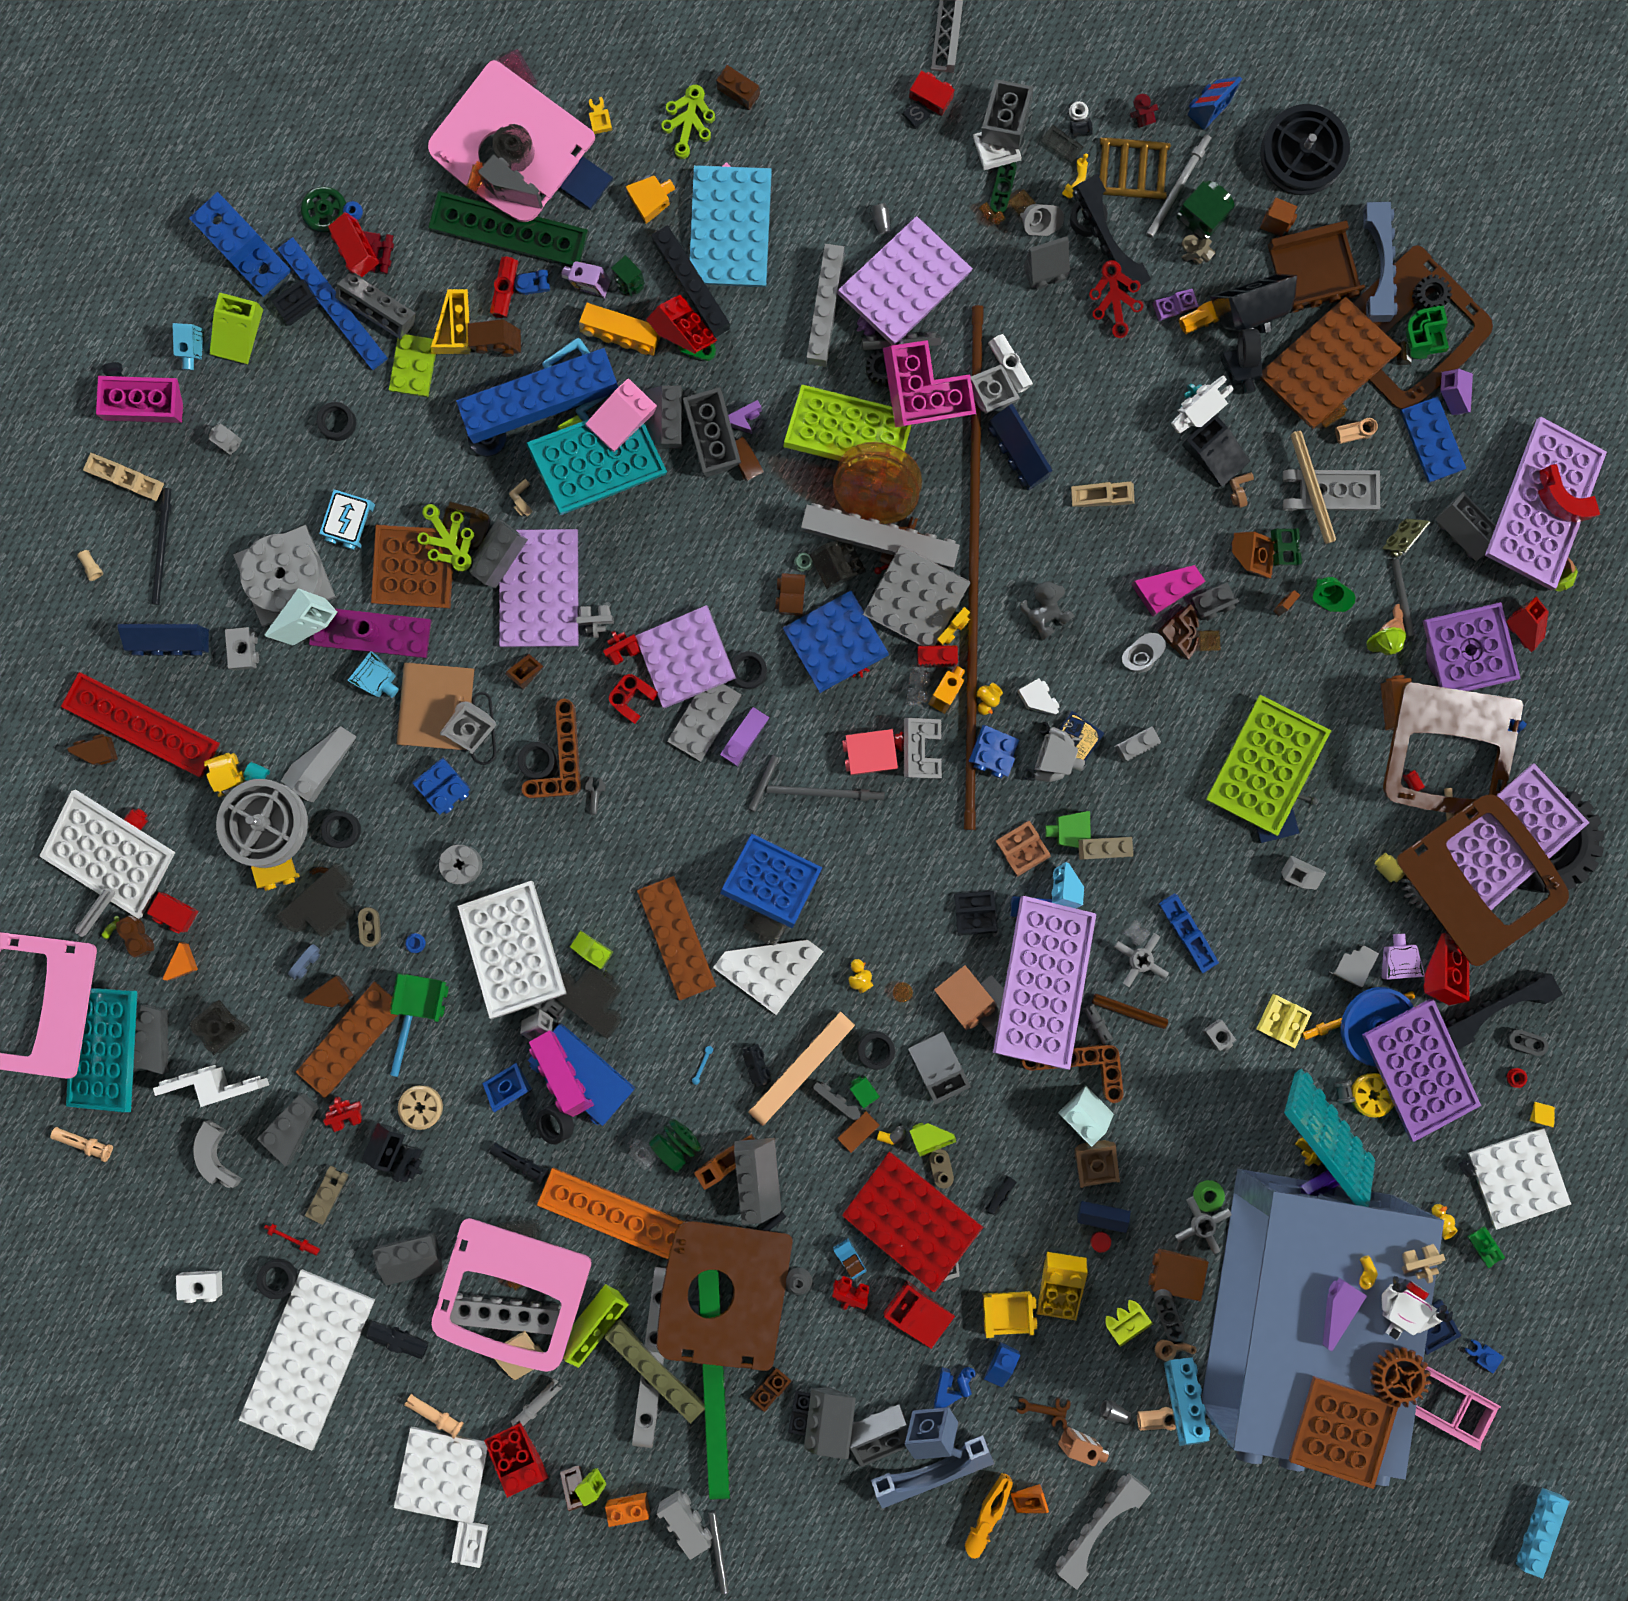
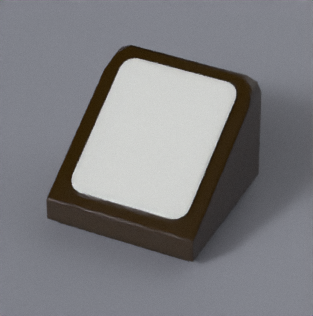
[1396,341,1412,365]

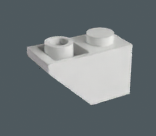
[1017,678,1060,716]

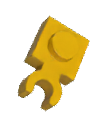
[589,97,612,134]

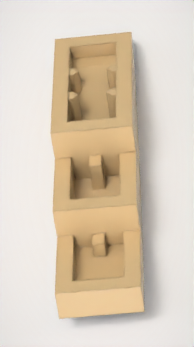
[83,453,164,501]

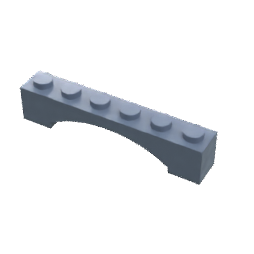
[1363,202,1397,322]
[871,1435,994,1509]

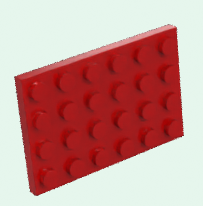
[842,1152,983,1292]

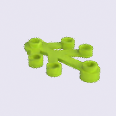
[661,85,715,159]
[417,504,474,571]

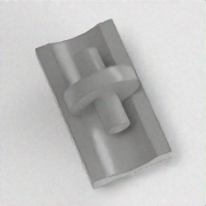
[576,605,614,638]

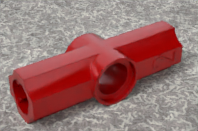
[490,256,518,319]

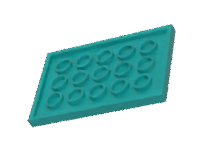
[526,419,667,516]
[66,988,137,1112]

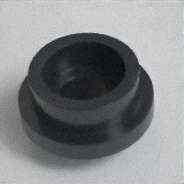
[1458,1158,1477,1177]

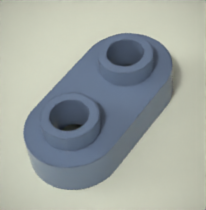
[288,944,320,980]

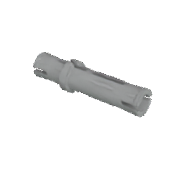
[511,1379,562,1426]

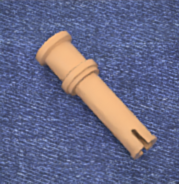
[50,1127,113,1162]
[404,1394,464,1439]

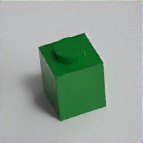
[849,1076,880,1109]

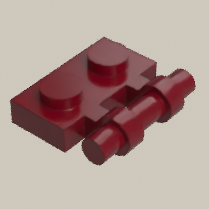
[363,231,394,275]

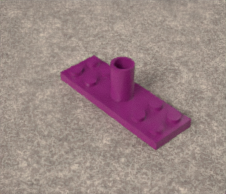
[309,609,431,658]

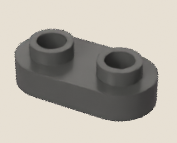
[1507,1029,1549,1056]

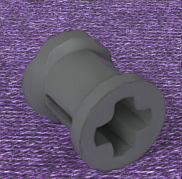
[1334,1080,1355,1104]

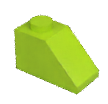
[570,930,613,969]
[910,1123,956,1157]

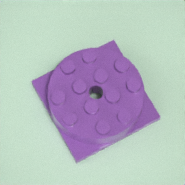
[1423,602,1521,691]

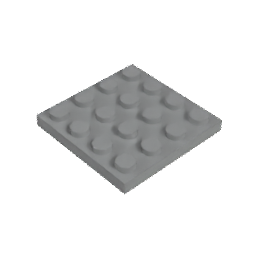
[863,545,970,646]

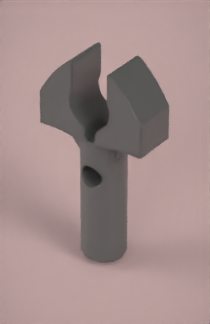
[585,777,606,815]

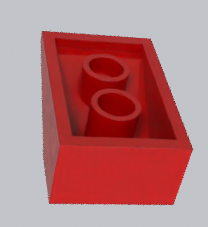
[1424,933,1469,1005]

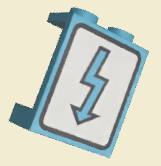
[319,490,375,550]

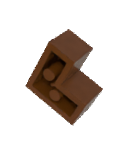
[468,319,521,357]

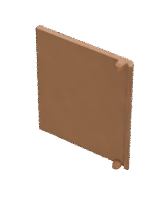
[396,663,474,750]

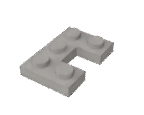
[904,718,942,779]

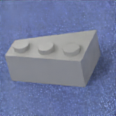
[657,1490,712,1560]

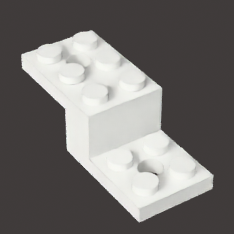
[153,1065,269,1107]

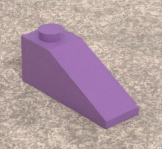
[720,707,769,767]
[1323,1278,1367,1351]

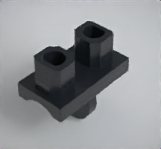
[389,1145,423,1182]

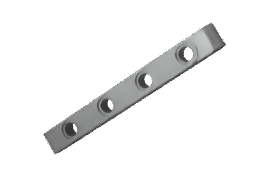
[632,1267,666,1448]

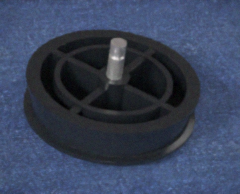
[1260,104,1350,195]

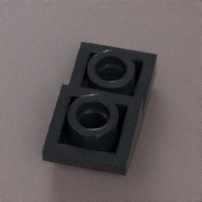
[788,1391,811,1436]

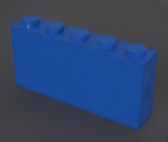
[528,1023,635,1126]

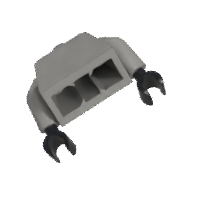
[1024,722,1085,782]

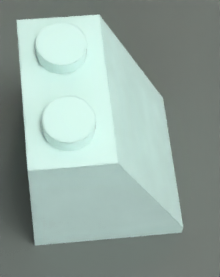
[1058,1085,1114,1147]

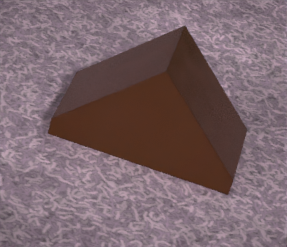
[505,654,544,689]

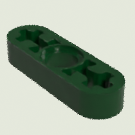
[990,162,1017,215]

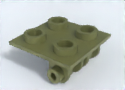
[1383,519,1430,558]

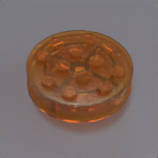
[833,442,922,524]

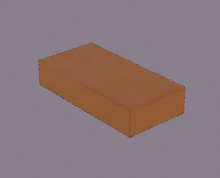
[1273,590,1300,616]
[837,1111,880,1153]

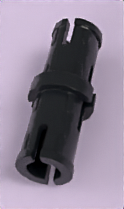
[985,1175,1017,1216]

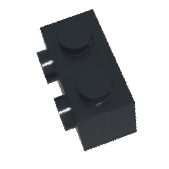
[361,1123,405,1172]

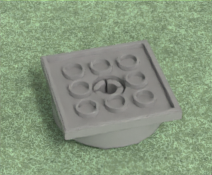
[233,525,336,627]

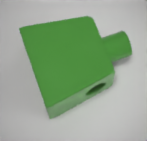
[1045,811,1091,848]

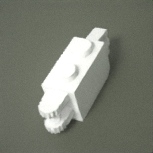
[1171,376,1233,433]

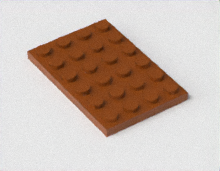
[1260,297,1401,429]

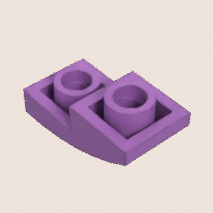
[1152,289,1199,321]

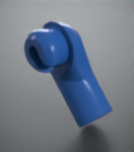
[957,1367,976,1397]

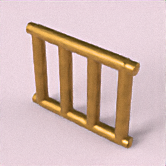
[1099,137,1171,199]

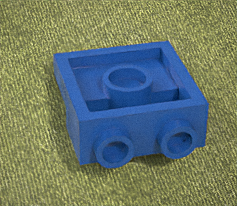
[969,725,1019,779]
[413,758,470,815]

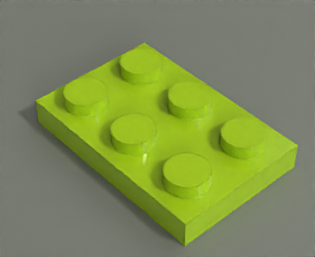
[389,334,436,398]

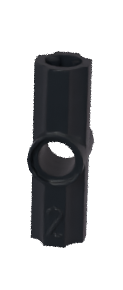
[366,1321,429,1359]

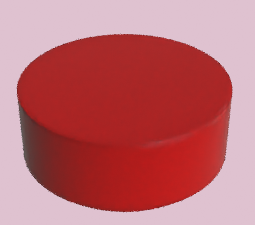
[1090,1231,1111,1252]

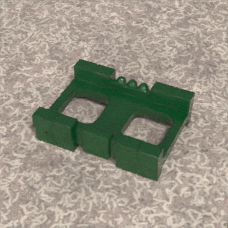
[1271,528,1302,566]

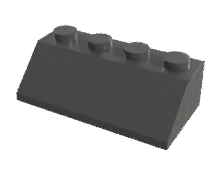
[683,387,741,478]
[734,1138,781,1225]

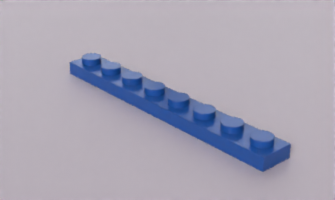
[278,237,388,370]

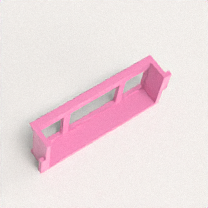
[1415,1367,1501,1450]

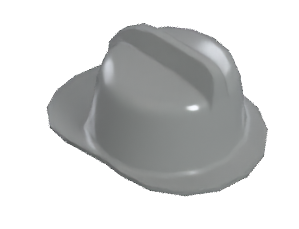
[1020,204,1064,236]
[1122,633,1166,673]

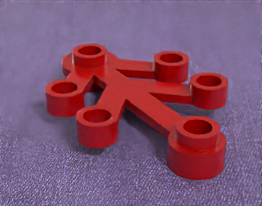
[1089,260,1144,338]

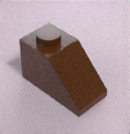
[303,976,353,1008]

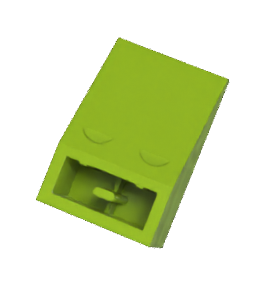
[210,292,263,365]

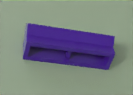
[1299,1170,1340,1196]

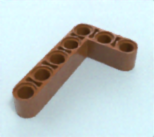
[521,699,581,799]
[1020,1044,1123,1103]

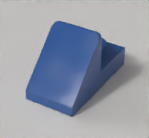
[933,1367,962,1409]

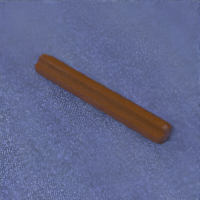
[1092,994,1168,1029]

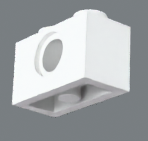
[176,1271,222,1303]

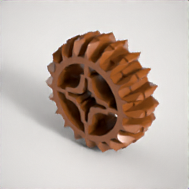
[1370,1347,1431,1408]

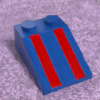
[1187,76,1242,130]

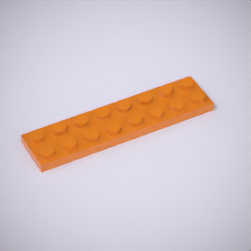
[537,1167,685,1259]

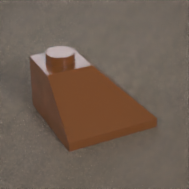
[1232,532,1275,579]

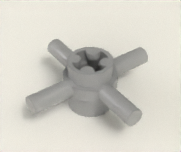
[1114,933,1169,987]
[1175,1197,1232,1254]

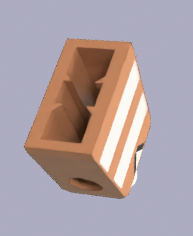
[1058,1426,1109,1466]

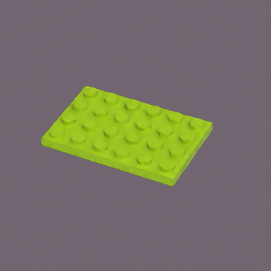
[783,385,911,475]
[1206,695,1331,836]

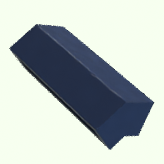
[1077,1201,1131,1233]

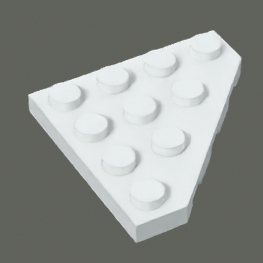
[713,940,824,1015]

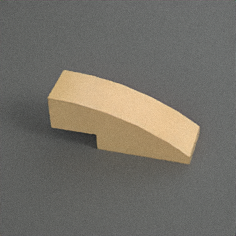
[1071,481,1135,507]

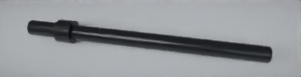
[151,488,172,605]

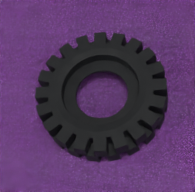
[1518,786,1605,893]

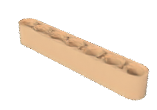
[748,1011,855,1126]

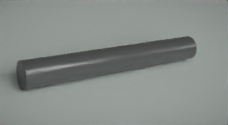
[748,755,779,811]

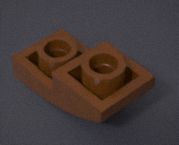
[735,437,763,481]
[749,1367,791,1412]

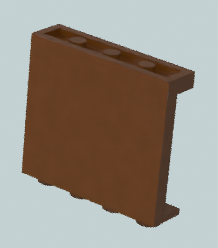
[1268,220,1365,313]

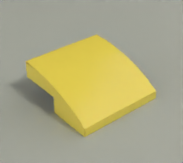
[1256,994,1312,1048]

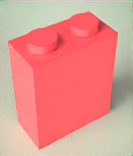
[842,729,898,775]

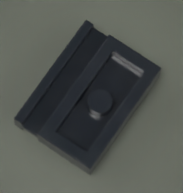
[272,279,320,326]

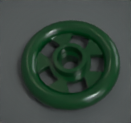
[301,186,346,232]

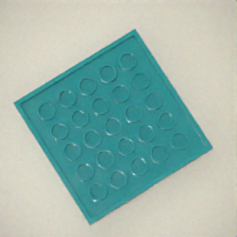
[1284,1069,1375,1207]

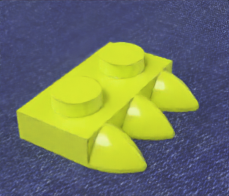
[1106,1300,1153,1347]

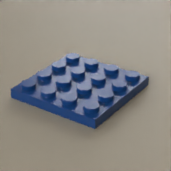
[783,591,889,693]
[720,834,822,929]

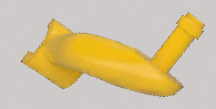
[1062,153,1088,199]

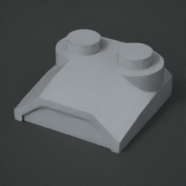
[971,364,1020,413]
[440,702,496,754]

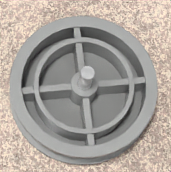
[216,779,308,868]

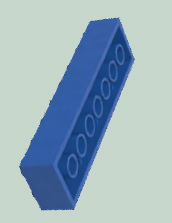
[456,348,619,444]

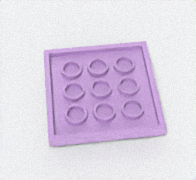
[636,605,736,708]

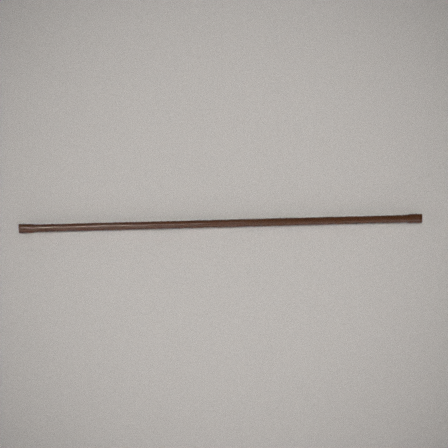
[964,305,984,830]

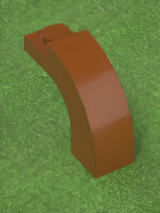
[694,1134,755,1190]

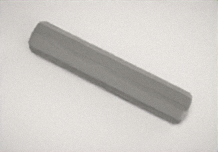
[75,887,115,937]

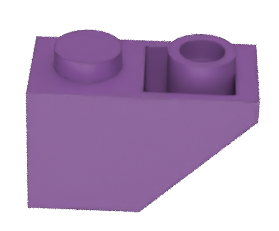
[1441,369,1473,415]

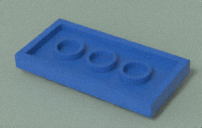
[1400,397,1466,483]

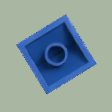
[483,1063,532,1112]

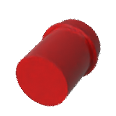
[1402,770,1425,791]

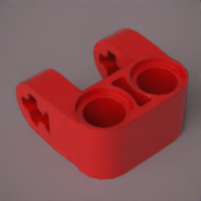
[609,674,658,724]

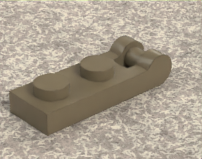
[305,1166,349,1225]

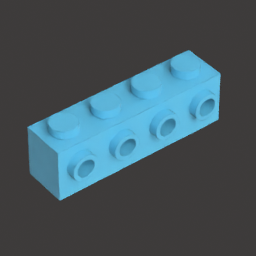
[1164,1357,1210,1446]
[1516,1488,1570,1579]

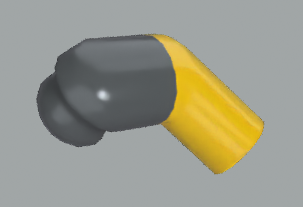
[877,1126,906,1145]

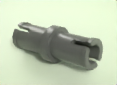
[1083,1004,1114,1045]

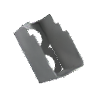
[1329,944,1379,987]

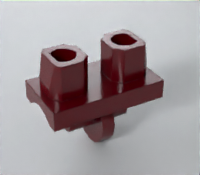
[1130,93,1158,128]

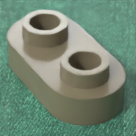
[358,908,381,947]
[929,1149,954,1189]

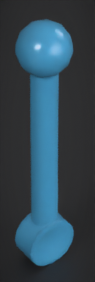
[692,1046,713,1085]

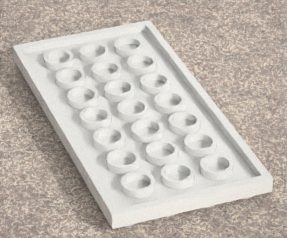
[239,1269,375,1451]

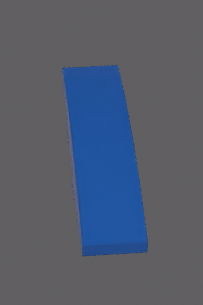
[1158,893,1219,973]

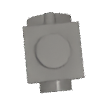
[209,423,242,455]

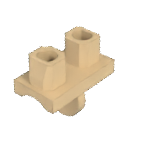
[1402,1244,1445,1283]

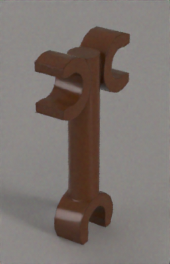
[1016,1397,1071,1429]

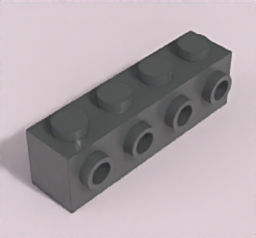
[335,272,416,339]

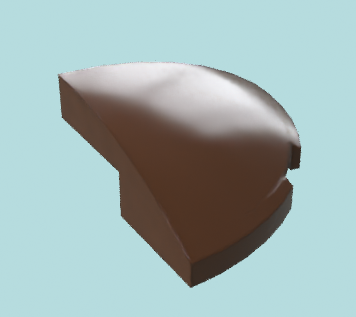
[1158,604,1199,660]

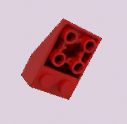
[646,295,717,354]
[883,1280,955,1349]
[484,1423,549,1498]

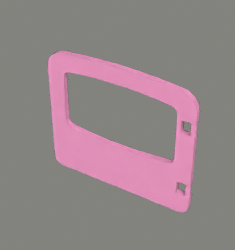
[0,932,97,1079]
[431,1218,592,1372]

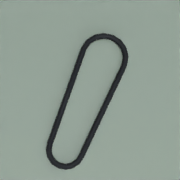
[471,692,496,765]

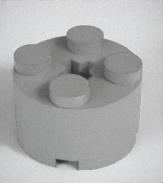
[439,845,482,885]

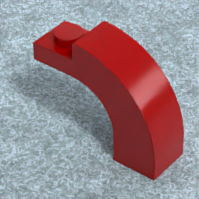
[1538,464,1600,522]

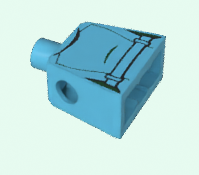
[173,323,204,370]
[348,651,399,698]

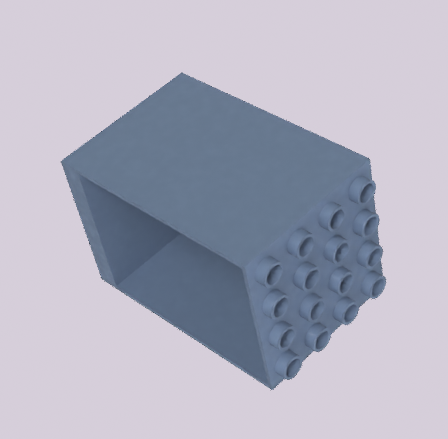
[1201,1169,1444,1486]

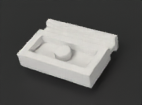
[451,1521,488,1568]

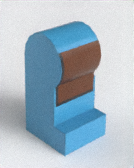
[833,1238,867,1280]

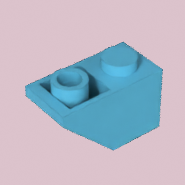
[1051,862,1084,909]

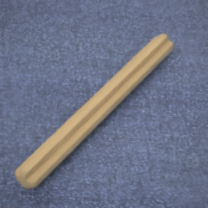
[1291,431,1336,544]

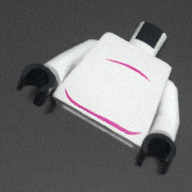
[1382,1276,1453,1340]

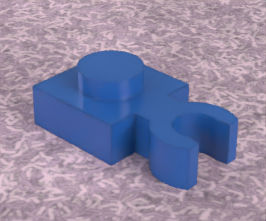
[1465,1339,1504,1373]

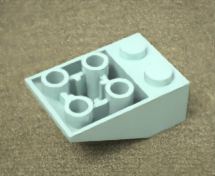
[265,588,337,645]

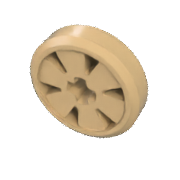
[398,1085,443,1130]

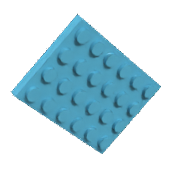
[690,166,772,287]

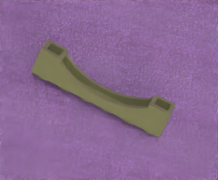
[605,1319,705,1424]

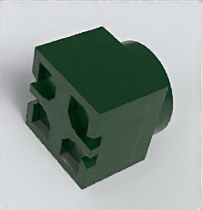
[1176,181,1235,239]

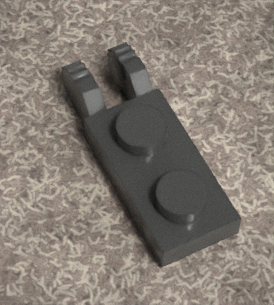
[812,1081,861,1120]

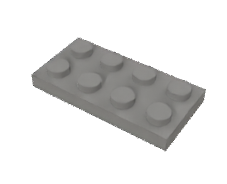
[667,684,742,762]

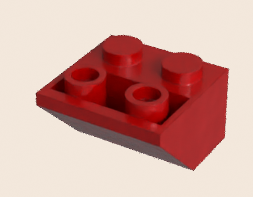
[1506,596,1549,652]

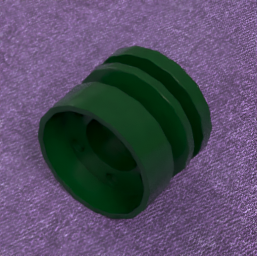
[649,1118,702,1173]

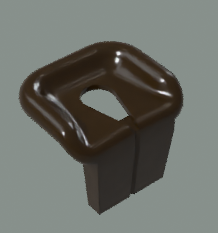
[442,502,490,550]

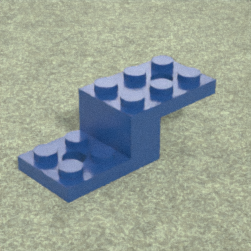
[189,192,291,297]

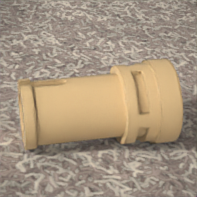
[77,550,104,581]

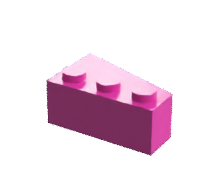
[1131,565,1206,616]

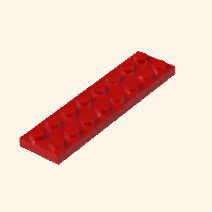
[61,672,220,778]

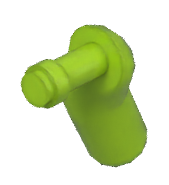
[102,916,120,939]

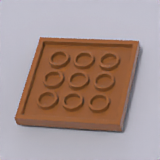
[371,525,453,609]
[1288,1376,1398,1489]

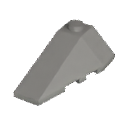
[281,726,357,802]

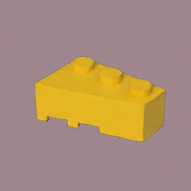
[431,289,471,354]

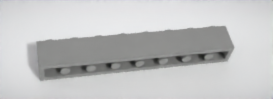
[800,503,960,571]

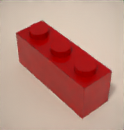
[328,212,379,277]

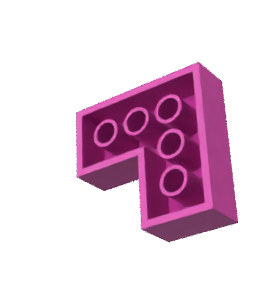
[883,340,976,428]

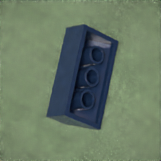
[988,403,1053,490]
[118,624,209,656]

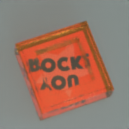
[1008,189,1036,216]
[1199,631,1221,652]

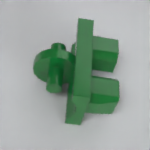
[1467,1226,1505,1269]

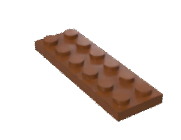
[637,876,716,1001]
[296,982,398,1098]

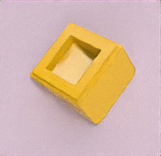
[1530,1102,1555,1127]

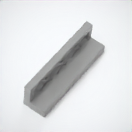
[931,0,963,73]

